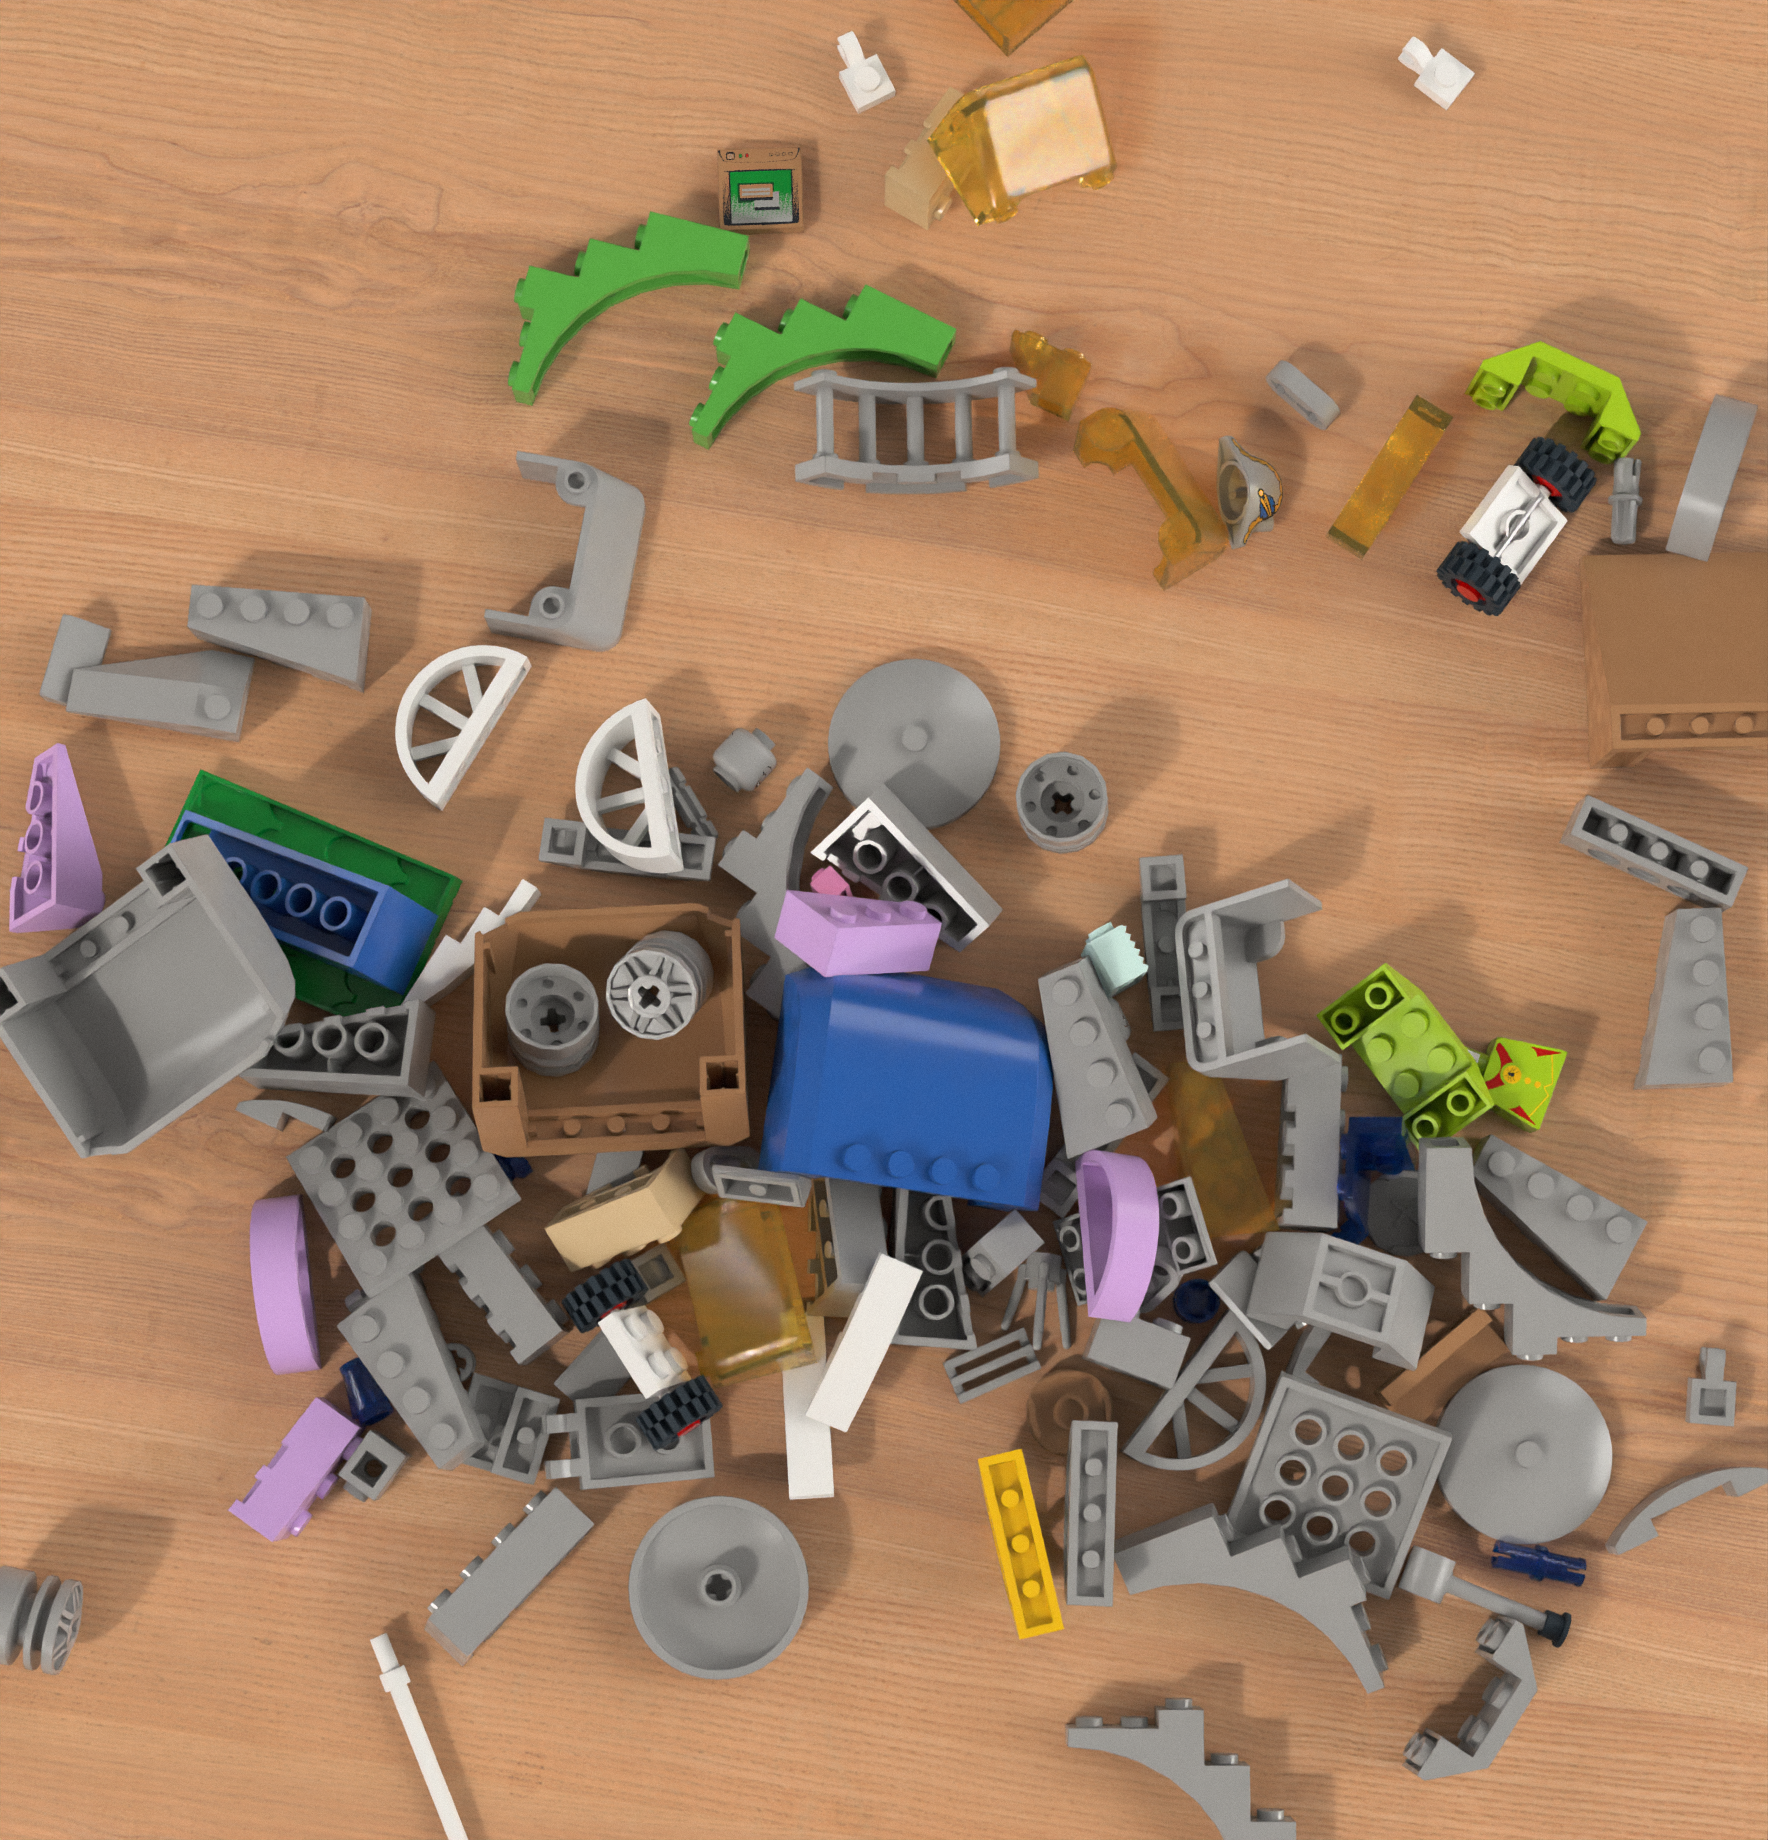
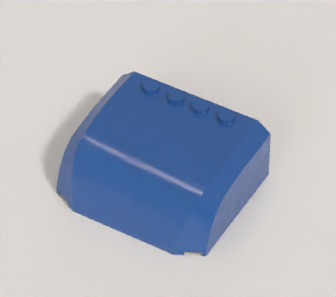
[758,967,1054,1212]

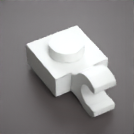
[837,31,896,114]
[1398,36,1475,111]

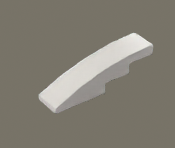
[401,879,541,1007]
[805,1252,923,1432]
[780,1312,834,1500]

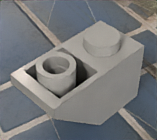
[961,1209,1045,1298]

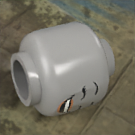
[713,728,777,793]

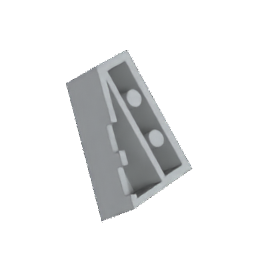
[807,1177,887,1317]

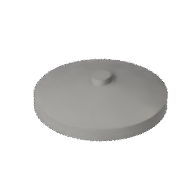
[828,659,1000,830]
[1436,1365,1612,1544]
[628,1496,809,1680]

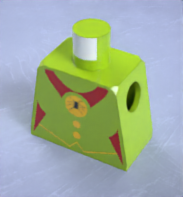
[1465,1037,1568,1133]

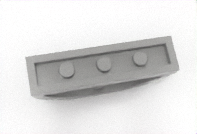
[1666,394,1758,562]
[1120,1309,1266,1471]
[1063,1420,1118,1607]

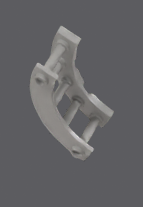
[794,367,1039,494]

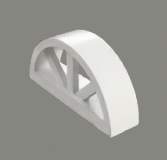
[395,645,532,811]
[575,698,684,873]

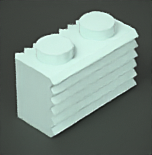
[1081,922,1149,998]

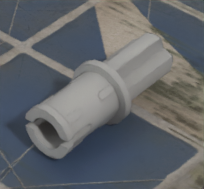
[1608,458,1643,545]

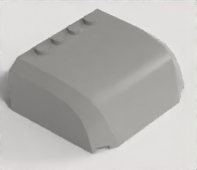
[0,834,295,1158]

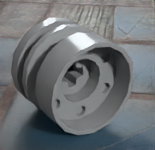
[1016,752,1109,854]
[606,930,714,1040]
[505,963,600,1077]
[0,1565,83,1675]

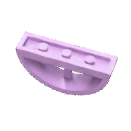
[1075,1149,1159,1322]
[250,1194,321,1375]

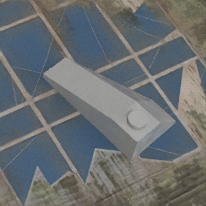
[66,650,255,742]

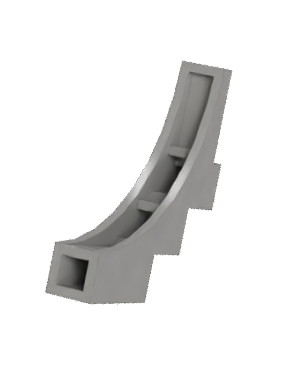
[718,768,833,1018]
[1417,1137,1647,1361]
[1114,1503,1389,1694]
[1065,1698,1296,1840]

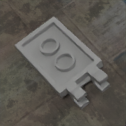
[541,1394,715,1490]

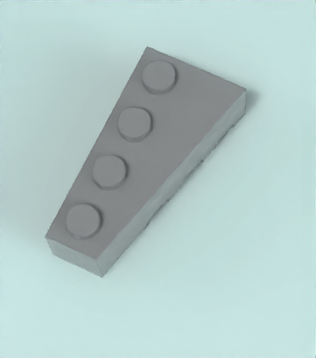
[187,585,372,693]
[810,783,1003,952]
[1633,908,1733,1090]
[1038,955,1158,1159]
[239,999,436,1098]
[1272,1054,1348,1233]
[1472,1134,1647,1301]
[888,1188,977,1350]
[420,1191,570,1365]
[336,1272,487,1471]
[424,1487,594,1667]

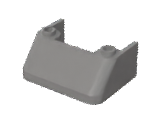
[484,451,646,652]
[1175,879,1340,1081]

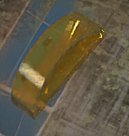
[1325,395,1454,560]

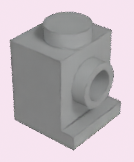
[338,1430,412,1502]

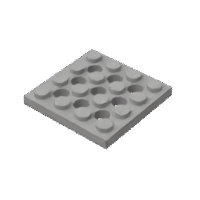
[286,1061,522,1299]
[1227,1371,1452,1600]

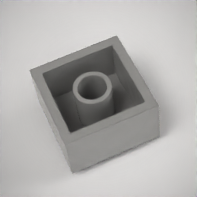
[1082,1310,1191,1390]

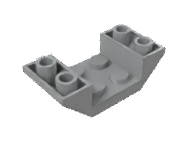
[1053,1177,1217,1306]
[1245,1232,1435,1371]
[1402,1615,1537,1781]

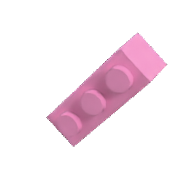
[810,866,853,897]

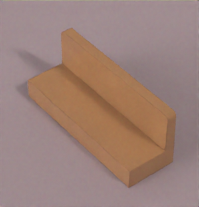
[1373,1307,1507,1422]

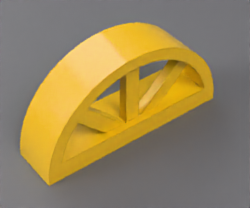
[978,1449,1064,1640]

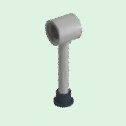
[1398,1545,1571,1648]

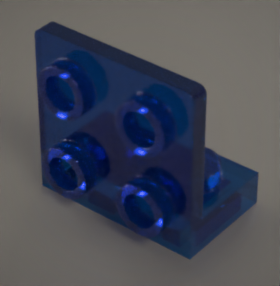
[1337,1117,1416,1234]

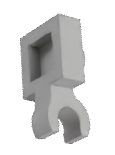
[1685,1347,1737,1427]

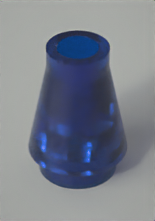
[339,1357,394,1427]

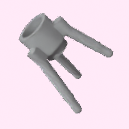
[1001,1252,1071,1351]

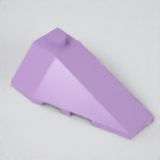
[9,743,105,933]

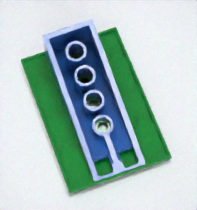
[165,769,463,1017]

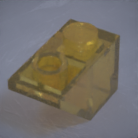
[1010,329,1092,421]

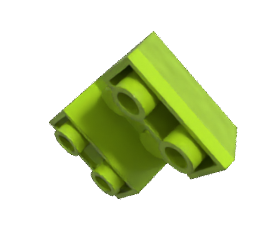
[1464,341,1641,464]
[1316,963,1494,1150]

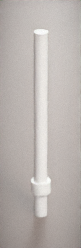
[370,1633,468,1840]

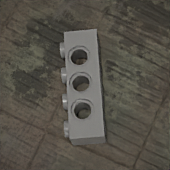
[1559,795,1749,912]

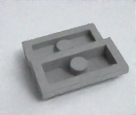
[463,1372,560,1485]

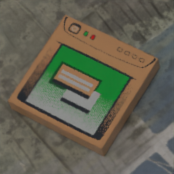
[717,147,804,235]

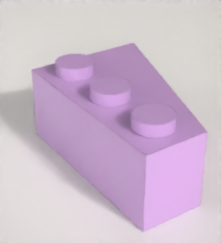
[774,890,942,977]
[228,1397,366,1542]

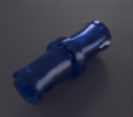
[1491,1540,1587,1587]

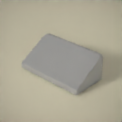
[39,614,112,706]
[712,1164,812,1208]
[1209,1250,1297,1350]
[554,1330,632,1401]

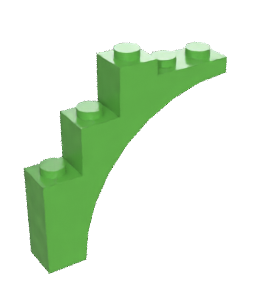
[508,211,750,406]
[689,284,956,450]

